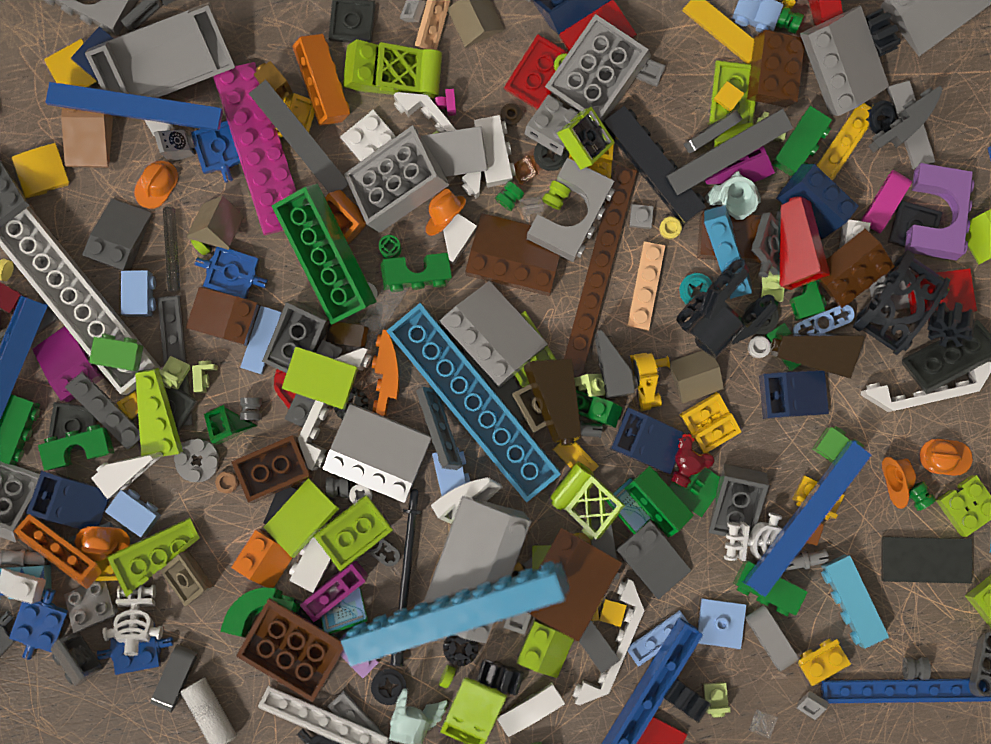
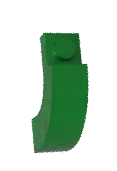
[220,588,300,638]

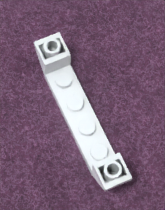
[394,92,482,198]
[298,348,372,470]
[860,362,991,412]
[572,578,644,705]

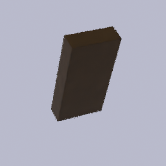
[326,322,369,348]

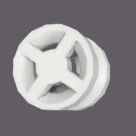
[349,484,373,504]

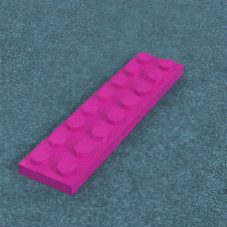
[213,62,296,236]

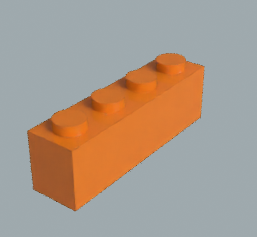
[292,34,350,126]
[14,514,102,589]

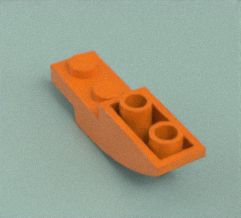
[372,329,400,417]

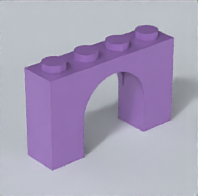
[905,163,974,260]

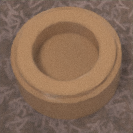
[215,472,239,493]

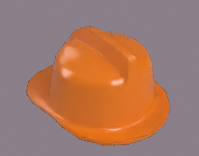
[135,161,178,209]
[426,188,466,236]
[919,439,973,476]
[882,457,916,509]
[75,526,130,561]

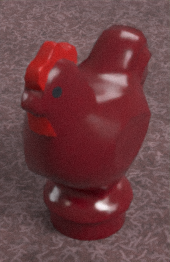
[671,434,715,488]

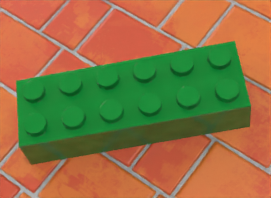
[272,183,377,325]

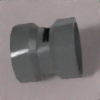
[240,398,262,421]
[326,477,350,499]
[902,657,931,680]

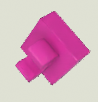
[435,89,456,116]

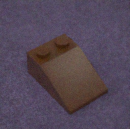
[186,287,261,347]

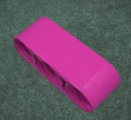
[861,169,912,234]

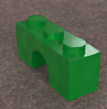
[380,253,452,292]
[789,280,826,321]
[38,424,115,471]

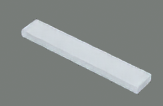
[258,686,390,744]

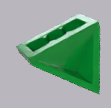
[204,405,258,445]

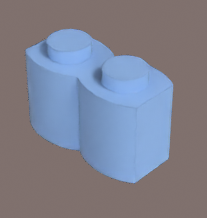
[732,0,783,33]

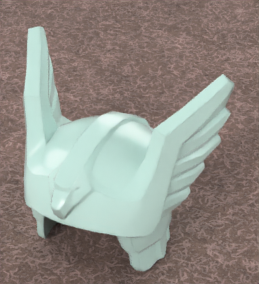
[705,171,761,220]
[389,689,448,744]

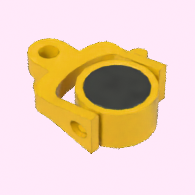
[630,352,670,411]

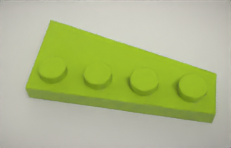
[135,368,183,457]
[107,518,200,597]

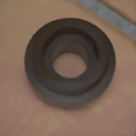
[501,103,522,125]

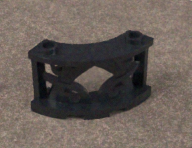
[853,250,950,355]

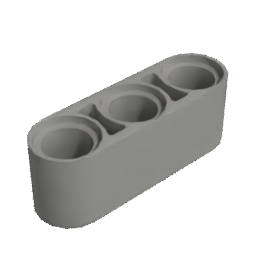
[745,605,799,672]

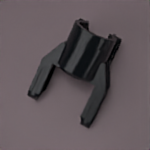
[676,259,779,359]

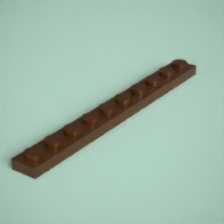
[564,165,637,377]

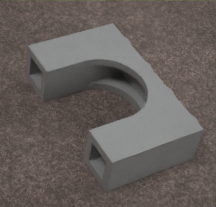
[43,0,138,35]
[527,158,615,262]

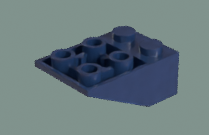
[759,371,829,419]
[609,408,686,474]
[27,471,109,529]

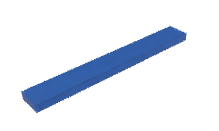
[45,82,223,131]
[821,678,991,703]

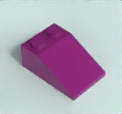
[32,326,105,402]

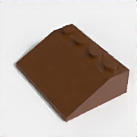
[465,213,560,296]
[526,528,623,642]
[236,598,344,702]

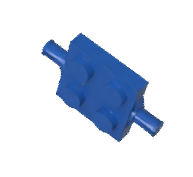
[191,121,241,183]
[195,247,268,299]
[9,588,68,660]
[97,622,174,675]

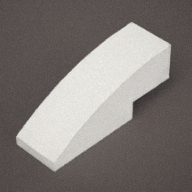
[431,478,502,524]
[496,683,565,737]

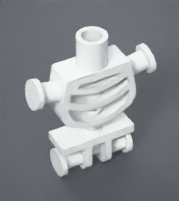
[724,512,782,561]
[103,585,163,656]

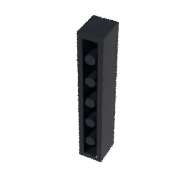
[603,106,706,226]

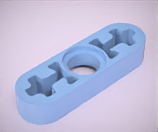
[792,305,854,333]

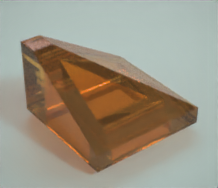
[514,155,538,185]

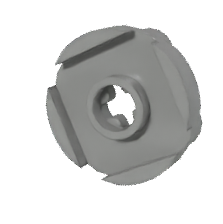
[174,439,220,483]

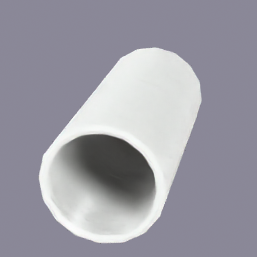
[180,677,237,744]

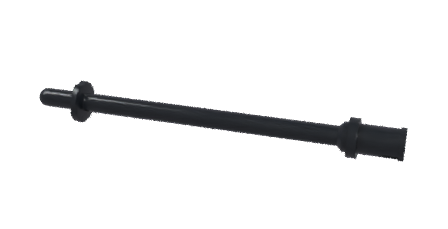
[390,489,422,666]

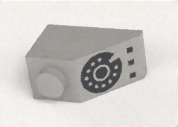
[154,130,195,163]

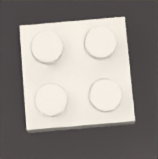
[340,110,396,162]

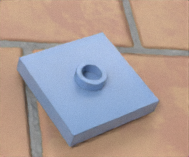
[698,598,746,649]

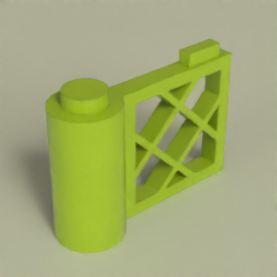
[376,42,442,100]
[551,462,625,540]

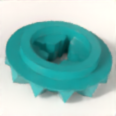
[679,273,712,305]

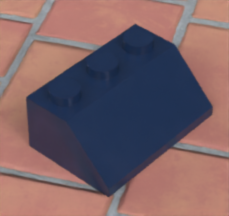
[532,0,611,35]
[776,164,859,239]

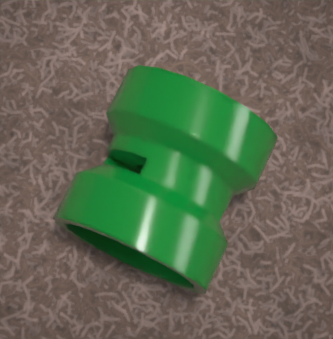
[775,6,804,34]
[495,181,525,212]
[379,235,402,259]
[909,481,936,511]

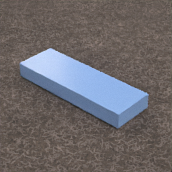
[240,306,282,375]
[627,610,688,667]

